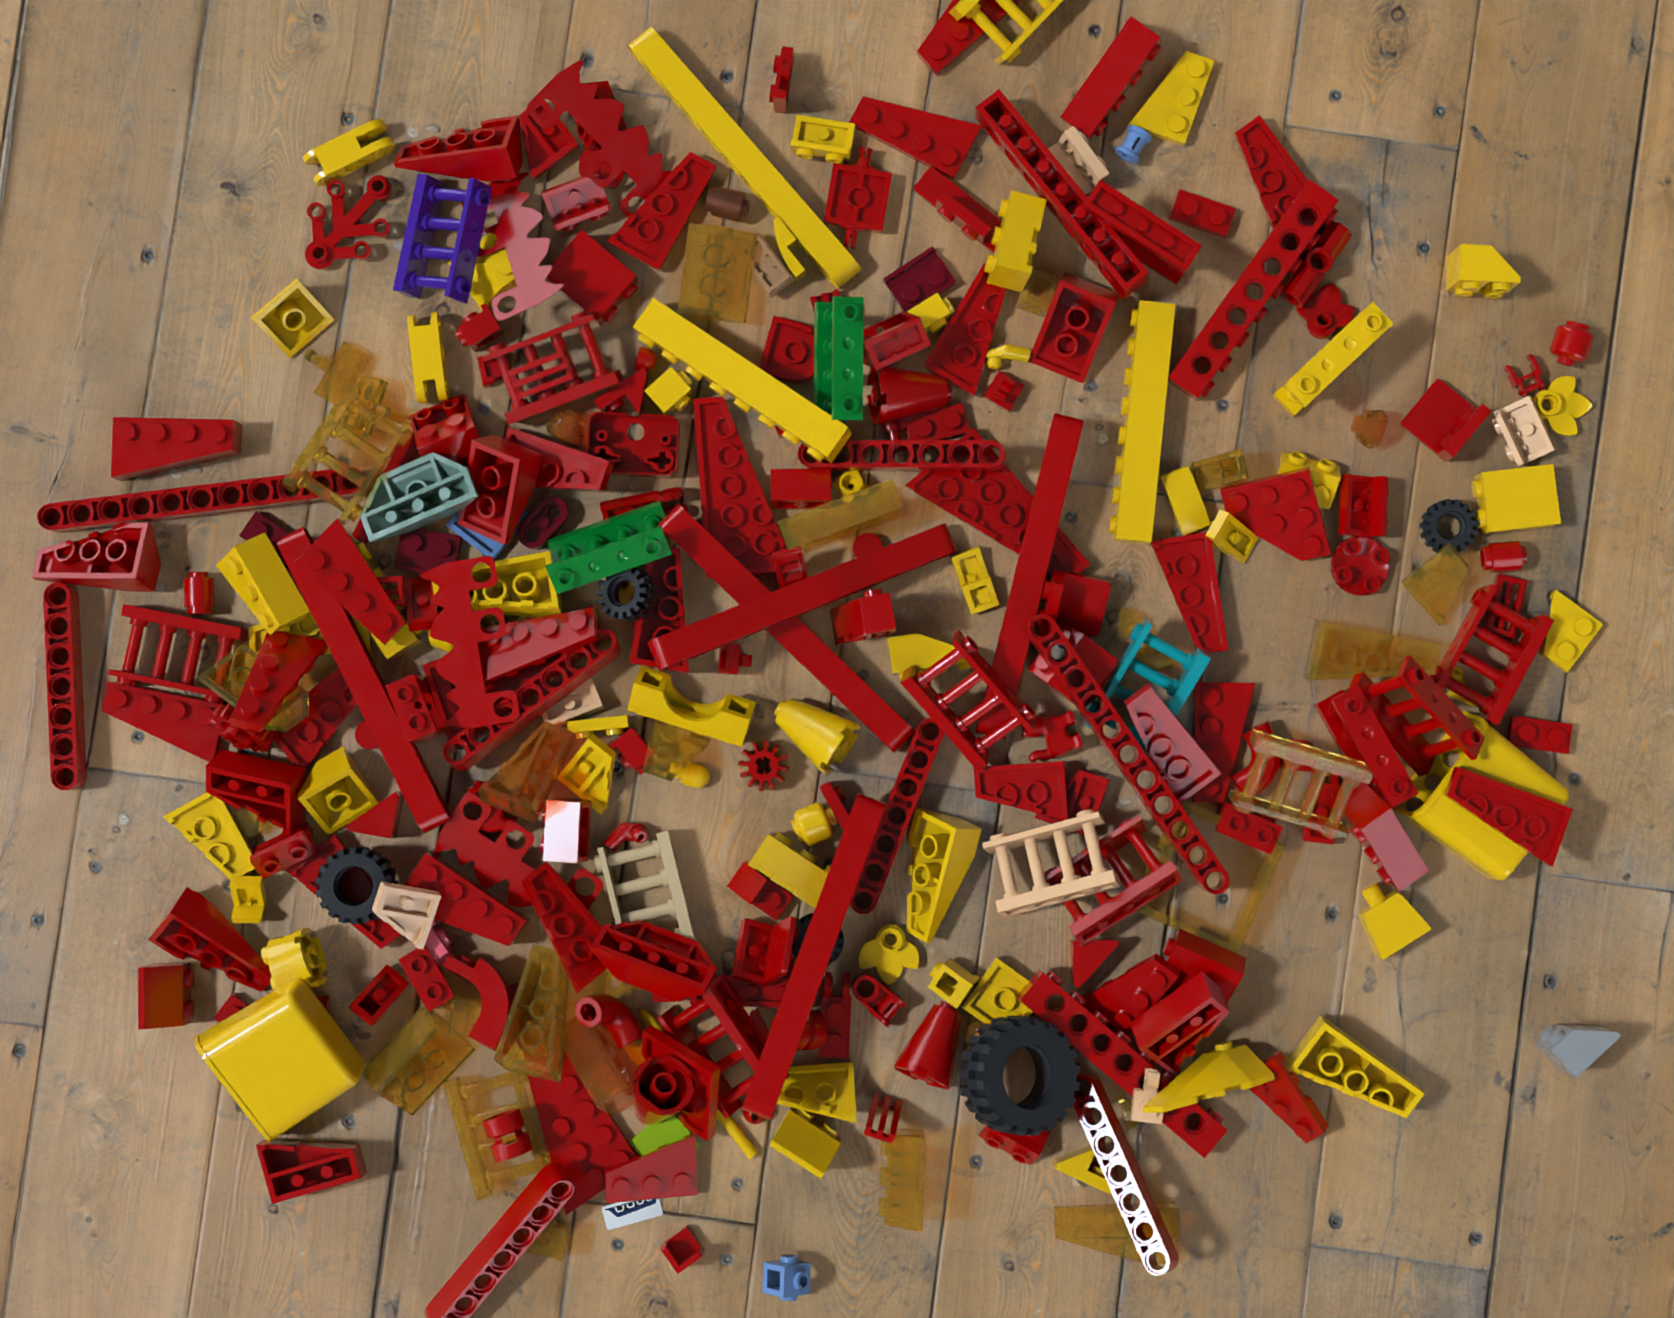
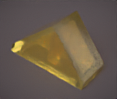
[1191,449,1248,492]

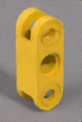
[303,119,396,186]
[407,312,450,404]

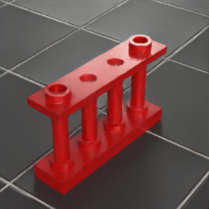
[1082,180,1202,285]
[482,310,624,425]
[1429,584,1554,726]
[108,604,248,704]
[900,630,1036,771]
[1347,655,1485,777]
[1314,685,1419,808]
[1044,815,1182,947]
[657,975,790,1119]

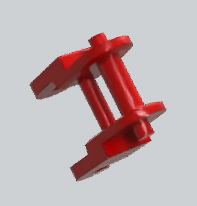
[1504,354,1545,398]

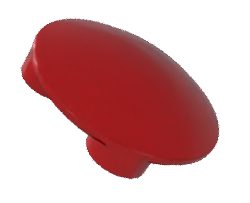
[1330,536,1390,596]

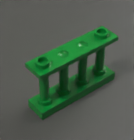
[814,296,864,423]
[546,500,672,594]

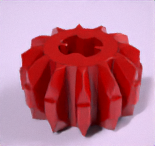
[738,740,790,792]

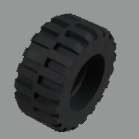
[958,1016,1081,1136]

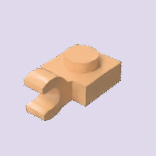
[1130,1068,1163,1124]

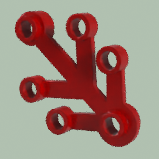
[305,175,393,270]

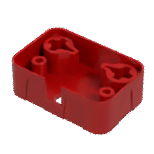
[587,412,681,479]

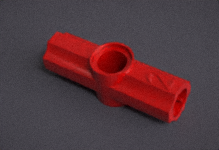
[1280,221,1352,308]

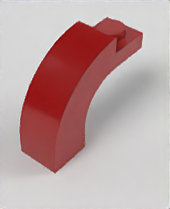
[442,955,517,1055]

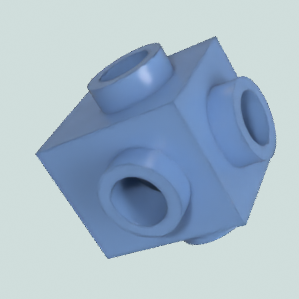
[762,1254,811,1301]

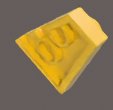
[777,1062,857,1123]

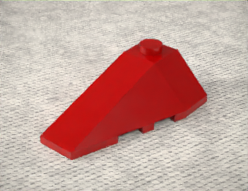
[394,115,523,182]
[32,522,161,592]
[148,887,272,992]

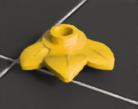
[1533,376,1592,436]
[859,924,919,985]

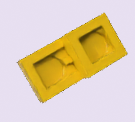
[773,216,806,283]
[1159,465,1211,536]
[950,546,999,615]

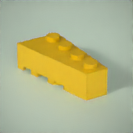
[432,551,563,617]

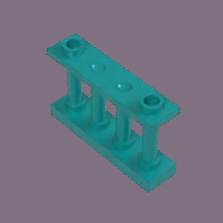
[1084,618,1211,759]

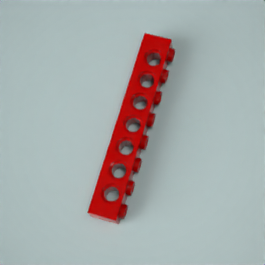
[975,89,1149,300]
[1168,179,1339,400]
[1016,969,1228,1158]

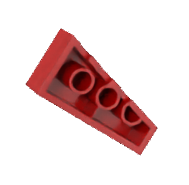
[111,417,242,481]
[404,852,530,946]

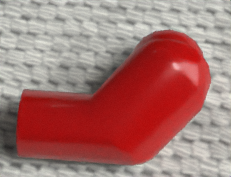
[603,822,648,852]

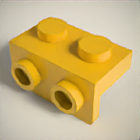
[790,114,855,164]
[1277,451,1341,510]

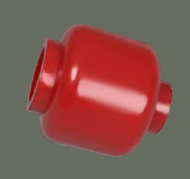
[1550,321,1594,367]

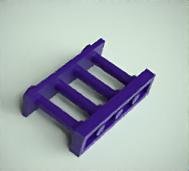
[393,174,492,304]

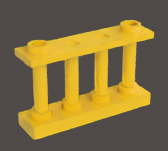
[949,0,1063,64]
[1272,301,1394,417]

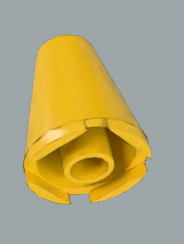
[774,698,860,775]

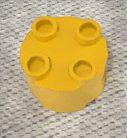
[261,927,327,991]

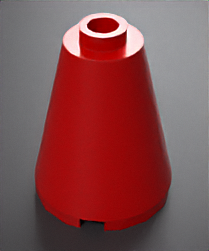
[867,366,952,425]
[894,1001,962,1090]
[633,1055,694,1125]

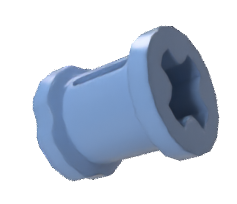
[1114,125,1152,165]

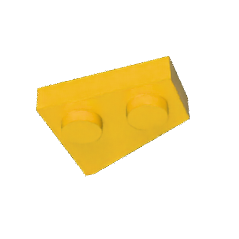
[1540,590,1603,673]

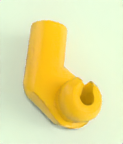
[986,344,1030,370]

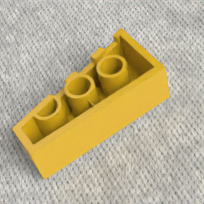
[1285,1015,1425,1118]

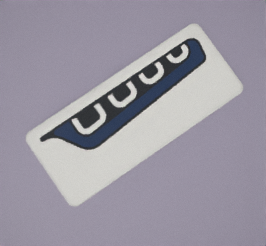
[602,1199,663,1230]

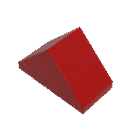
[346,791,404,839]
[1070,938,1120,988]

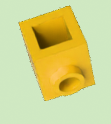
[644,367,693,415]

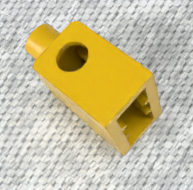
[1358,882,1432,960]

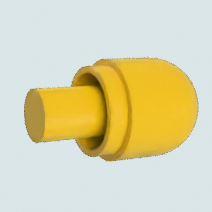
[667,762,710,788]

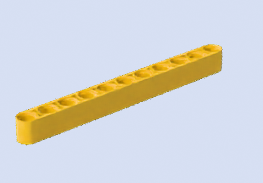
[627,27,862,289]

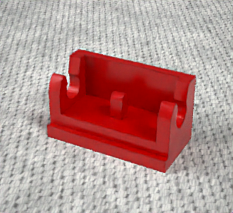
[771,468,831,510]

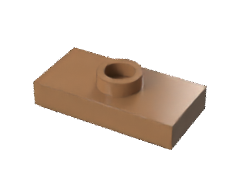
[736,232,795,298]

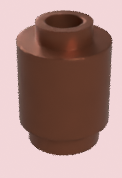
[705,186,750,222]

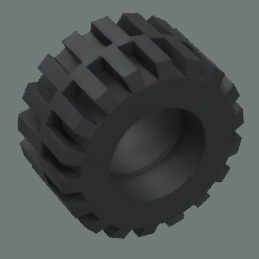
[315,847,398,924]

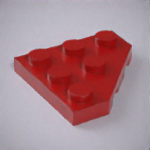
[1220,467,1331,561]
[641,1025,720,1141]

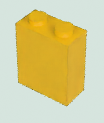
[1471,464,1561,535]

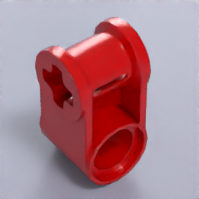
[851,972,908,1028]

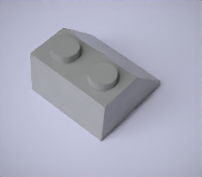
[1535,1024,1621,1078]

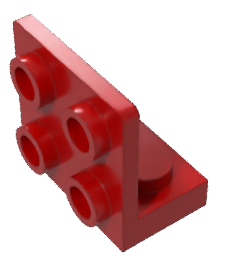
[1400,379,1491,462]

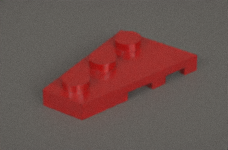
[1081,954,1181,1036]
[1250,1051,1329,1144]

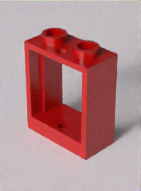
[863,311,931,370]
[385,674,445,743]

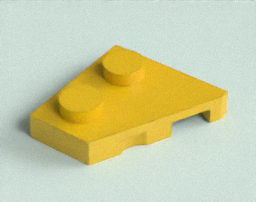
[557,734,616,815]

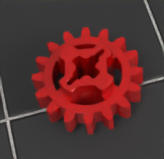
[210,704,275,753]

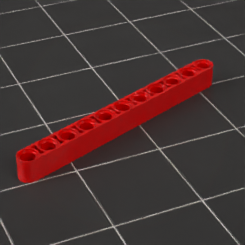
[976,413,1084,740]
[37,467,369,533]
[657,504,915,753]
[647,523,957,671]
[276,526,452,834]
[1025,614,1230,895]
[741,793,886,1120]

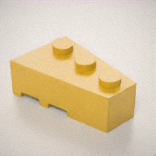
[984,190,1046,292]
[216,533,310,635]
[748,832,830,908]

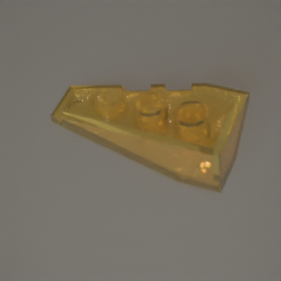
[1054,1201,1181,1264]

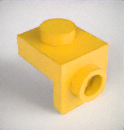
[230,876,267,923]

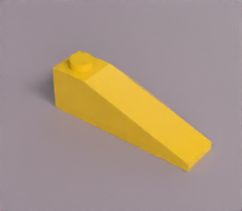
[906,808,982,943]
[1143,1041,1275,1113]

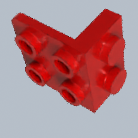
[1035,569,1111,637]
[731,916,798,987]

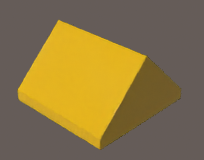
[251,278,335,359]

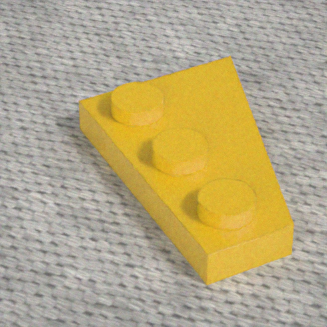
[1128,51,1214,147]
[163,792,255,880]

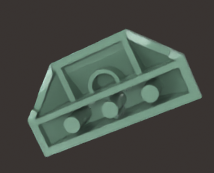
[359,452,479,542]

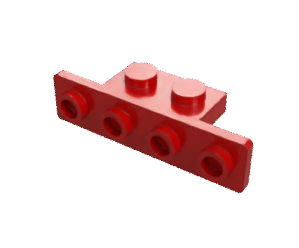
[913,167,1002,254]

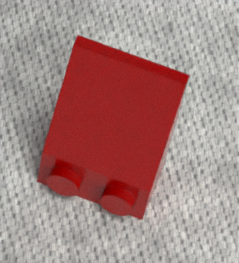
[1028,272,1119,383]
[457,435,542,545]

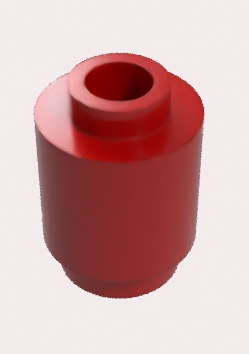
[1480,541,1527,573]
[183,572,215,615]

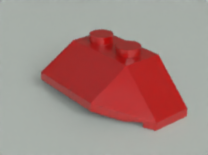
[591,921,717,1001]

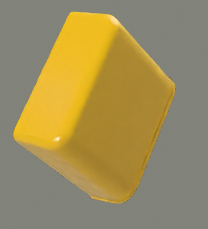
[1389,710,1569,881]
[193,978,366,1143]

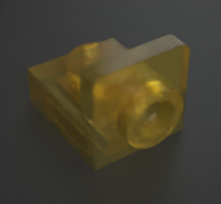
[1138,643,1185,670]

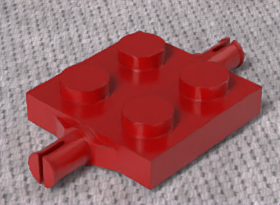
[823,147,892,249]

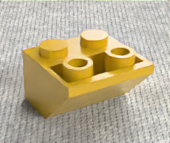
[1445,244,1521,299]

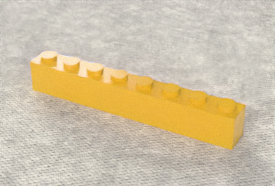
[633,298,852,463]
[1108,300,1176,545]

